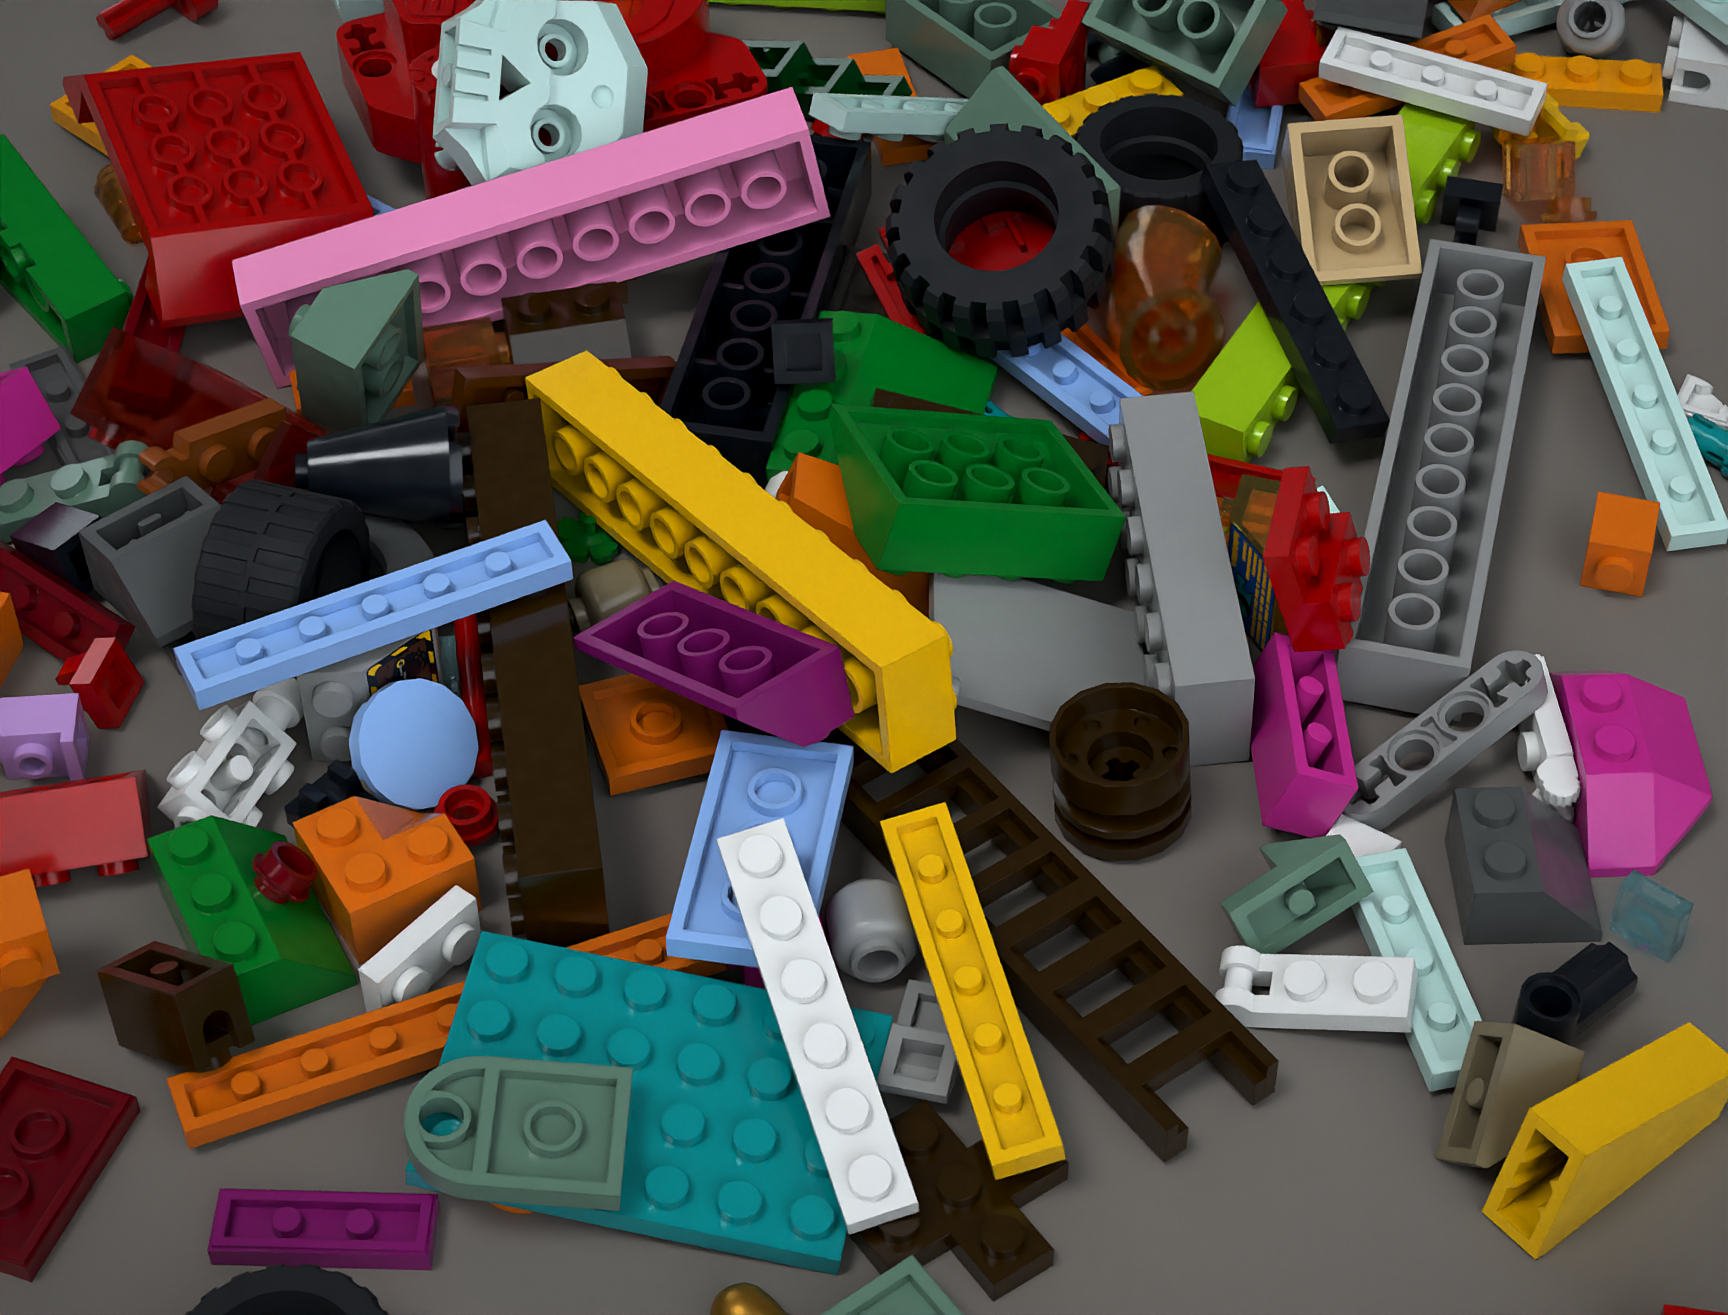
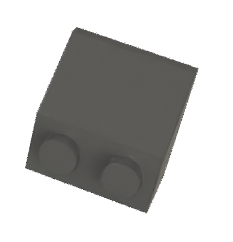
[1445,787,1602,945]

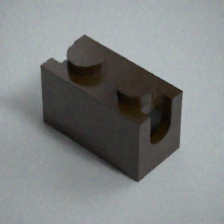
[96,941,255,1073]

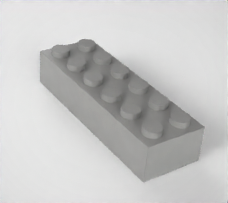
[1108,391,1255,766]

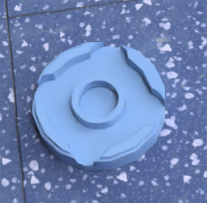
[348,678,479,810]

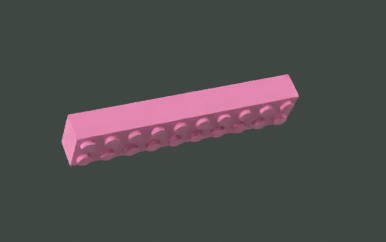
[232,87,831,389]

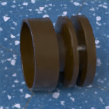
[1049,682,1192,861]

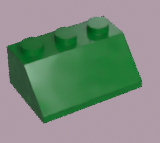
[147,815,358,1026]

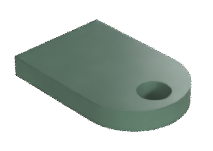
[404,1056,633,1211]

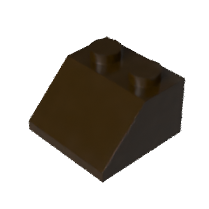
[501,281,632,364]

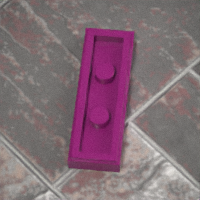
[207,1188,440,1270]

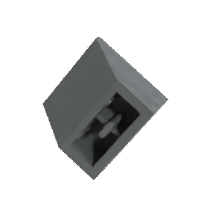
[78,476,221,648]

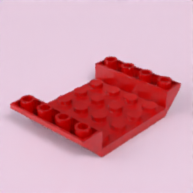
[62,52,374,329]

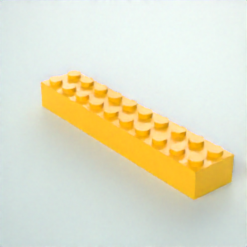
[525,350,957,774]

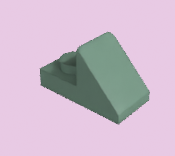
[1220,834,1374,954]

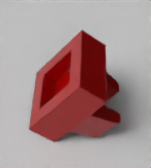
[55,637,144,729]

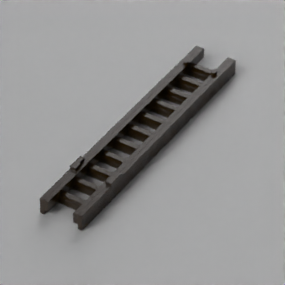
[752,726,1279,1163]

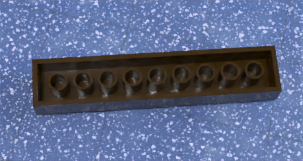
[457,398,609,948]

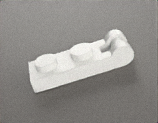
[1215,945,1418,1033]

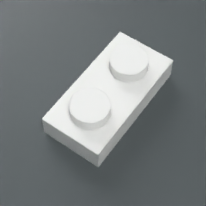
[358,885,481,1012]

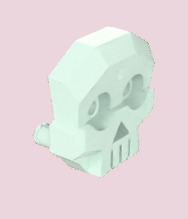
[432,0,648,186]

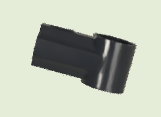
[1511,942,1638,1046]

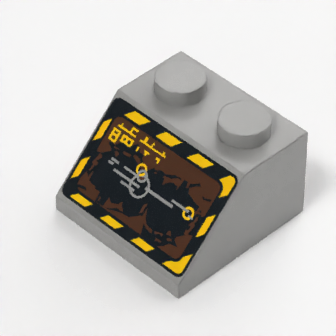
[297,627,445,761]

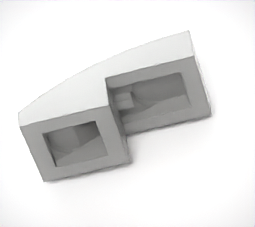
[877,979,959,1104]

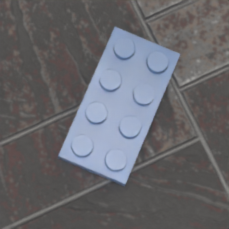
[666,730,854,968]

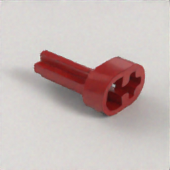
[96,0,219,41]

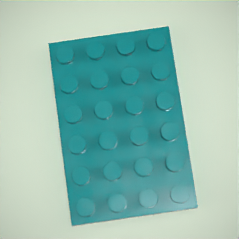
[405,931,893,1276]

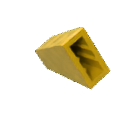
[1481,1022,1728,1260]

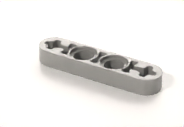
[1339,650,1548,831]

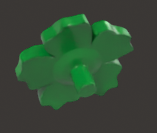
[557,512,621,565]

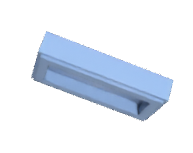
[1226,85,1284,170]

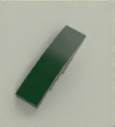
[741,40,913,119]

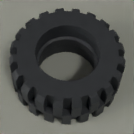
[885,124,1116,358]

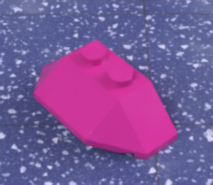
[1549,670,1713,878]

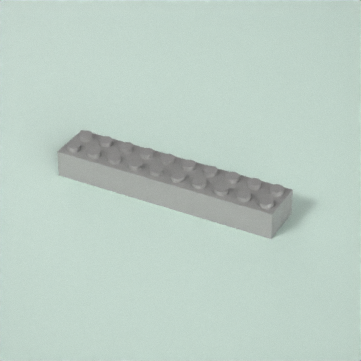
[1337,239,1546,721]

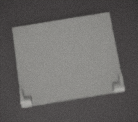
[929,572,1145,731]

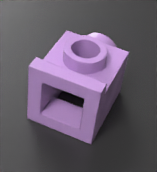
[0,693,90,781]

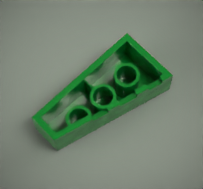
[0,134,134,364]

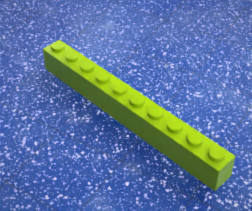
[1191,102,1481,463]

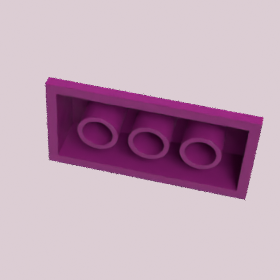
[572,581,855,747]

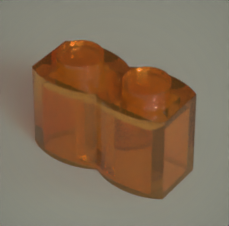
[423,316,510,406]

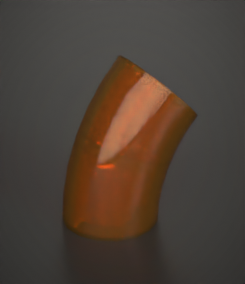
[1103,205,1225,391]

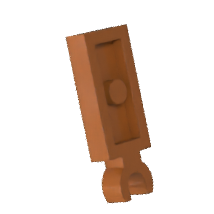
[137,398,286,495]

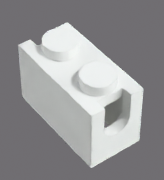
[1662,15,1728,111]

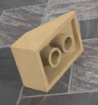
[1282,115,1422,286]

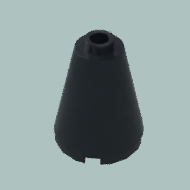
[294,405,463,529]

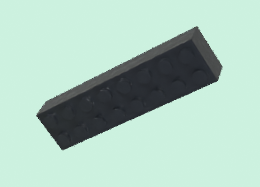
[660,135,872,490]

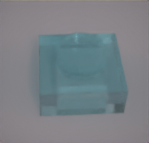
[1609,870,1694,963]

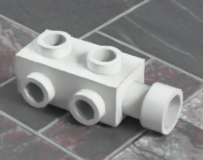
[157,678,304,828]

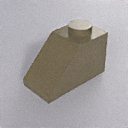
[1435,1021,1585,1169]

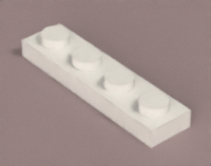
[1318,26,1548,137]

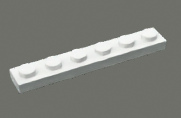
[716,818,919,1235]

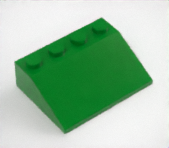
[766,310,998,482]
[828,404,1126,584]

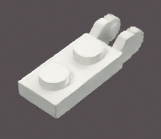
[1505,654,1581,823]

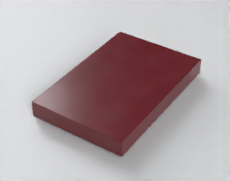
[0,1057,140,1282]

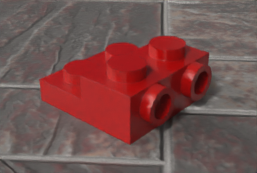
[1008,0,1090,105]
[1262,466,1370,652]

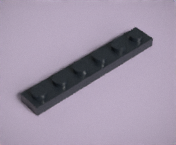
[1199,160,1390,444]

